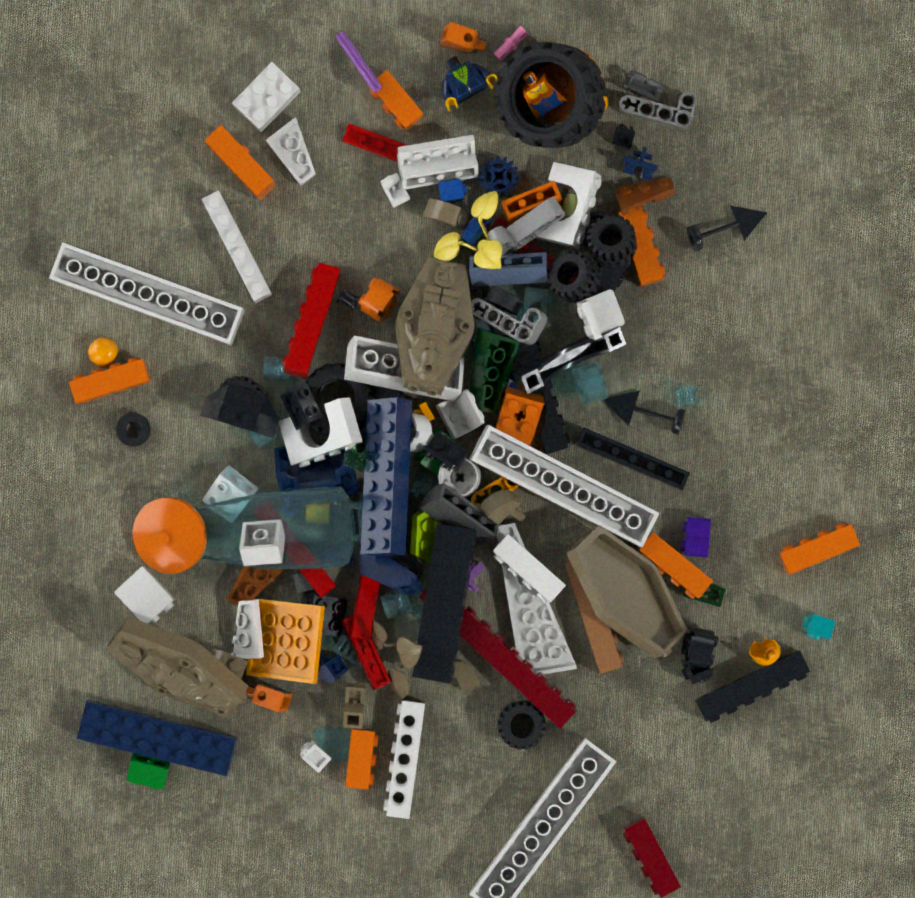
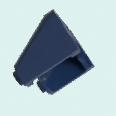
[274,446,358,505]

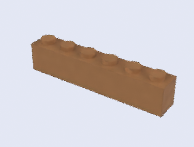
[564,562,624,674]

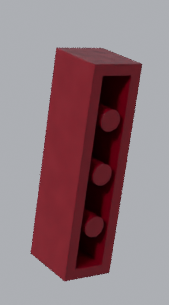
[623,817,681,898]

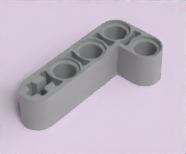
[618,92,697,130]
[488,197,565,255]
[471,298,547,345]

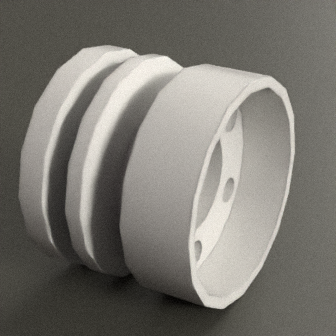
[438,458,482,498]

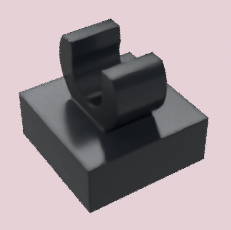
[613,124,635,148]

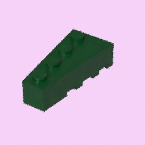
[470,328,520,414]

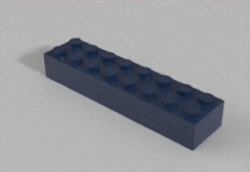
[360,397,412,557]
[77,700,238,776]

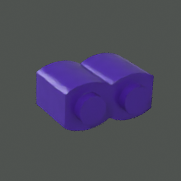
[681,517,711,558]

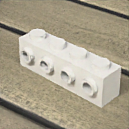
[493,534,566,603]

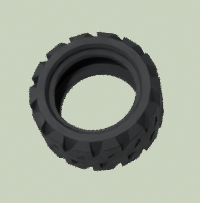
[495,42,607,148]

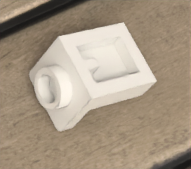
[300,740,331,773]

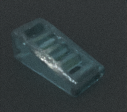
[332,634,363,669]

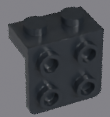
[300,591,347,637]

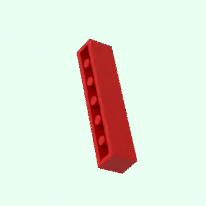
[282,262,341,379]

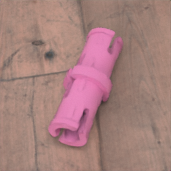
[493,26,529,62]

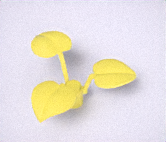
[434,191,502,269]

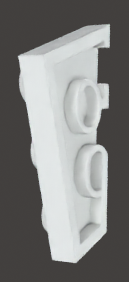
[266,117,316,186]
[230,599,264,659]

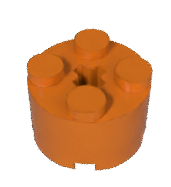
[358,278,401,323]

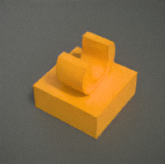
[413,402,435,422]

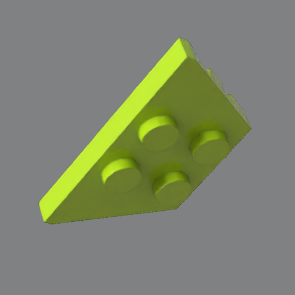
[410,510,441,564]

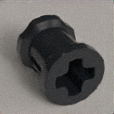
[336,288,361,312]

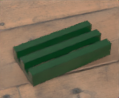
[683,584,725,607]

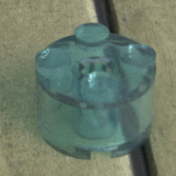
[572,362,608,406]

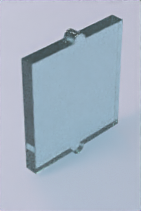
[315,727,349,764]

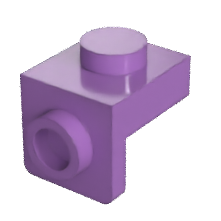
[468,562,485,592]

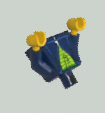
[442,56,498,111]

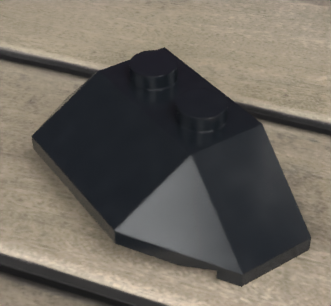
[200,384,280,438]

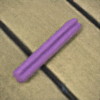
[336,32,382,93]

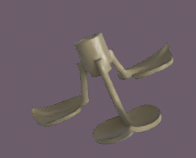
[371,619,423,700]

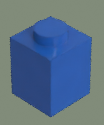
[438,179,467,203]

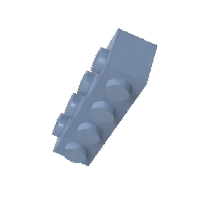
[469,252,548,286]

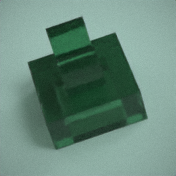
[344,445,366,472]

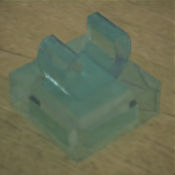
[676,385,700,407]

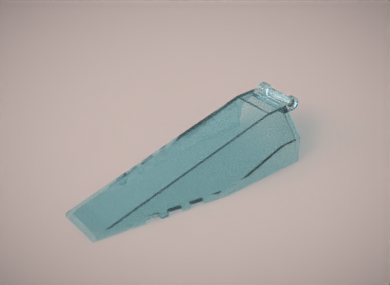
[195,486,363,570]

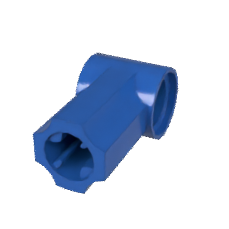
[460,217,491,246]

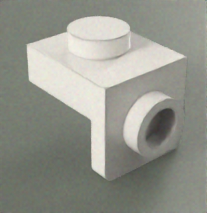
[380,173,410,208]

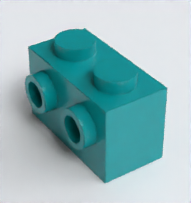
[801,613,836,641]

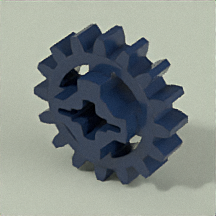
[478,156,520,198]

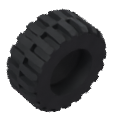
[305,363,374,435]

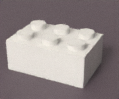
[232,62,301,132]

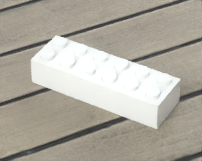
[344,336,465,401]

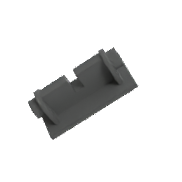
[623,70,665,102]

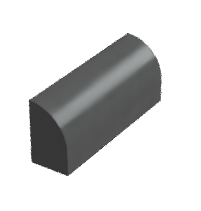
[419,483,499,547]

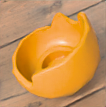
[88,337,119,367]
[749,638,781,666]

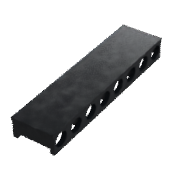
[412,524,477,684]

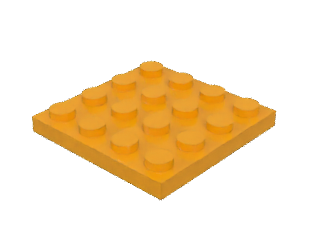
[246,599,325,684]

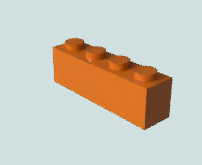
[618,207,665,287]
[69,357,151,405]
[778,522,860,575]
[638,532,713,599]

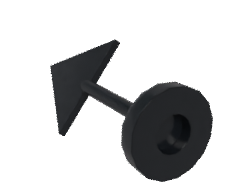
[687,206,767,252]
[603,391,686,435]

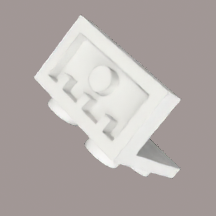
[202,465,259,523]

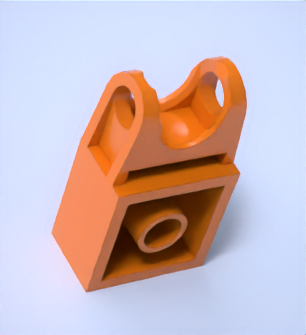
[495,386,544,446]

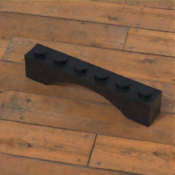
[512,327,626,394]
[515,341,570,455]

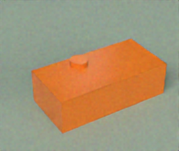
[204,125,277,201]

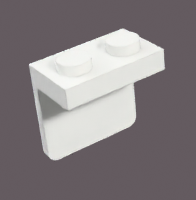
[577,289,625,340]
[436,389,484,440]

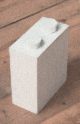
[114,566,175,625]

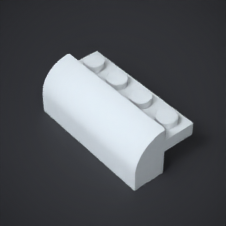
[397,135,478,190]

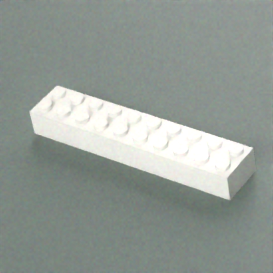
[49,242,245,346]
[469,425,659,547]
[469,737,617,898]

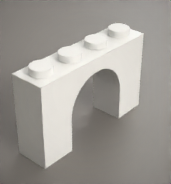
[536,162,601,249]
[279,397,363,467]

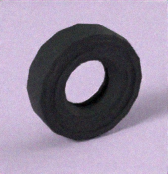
[116,412,151,447]

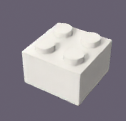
[239,519,285,566]

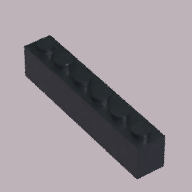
[575,427,690,491]
[695,650,810,723]

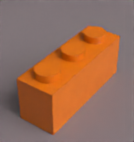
[369,70,424,131]
[501,181,562,226]
[345,728,379,790]

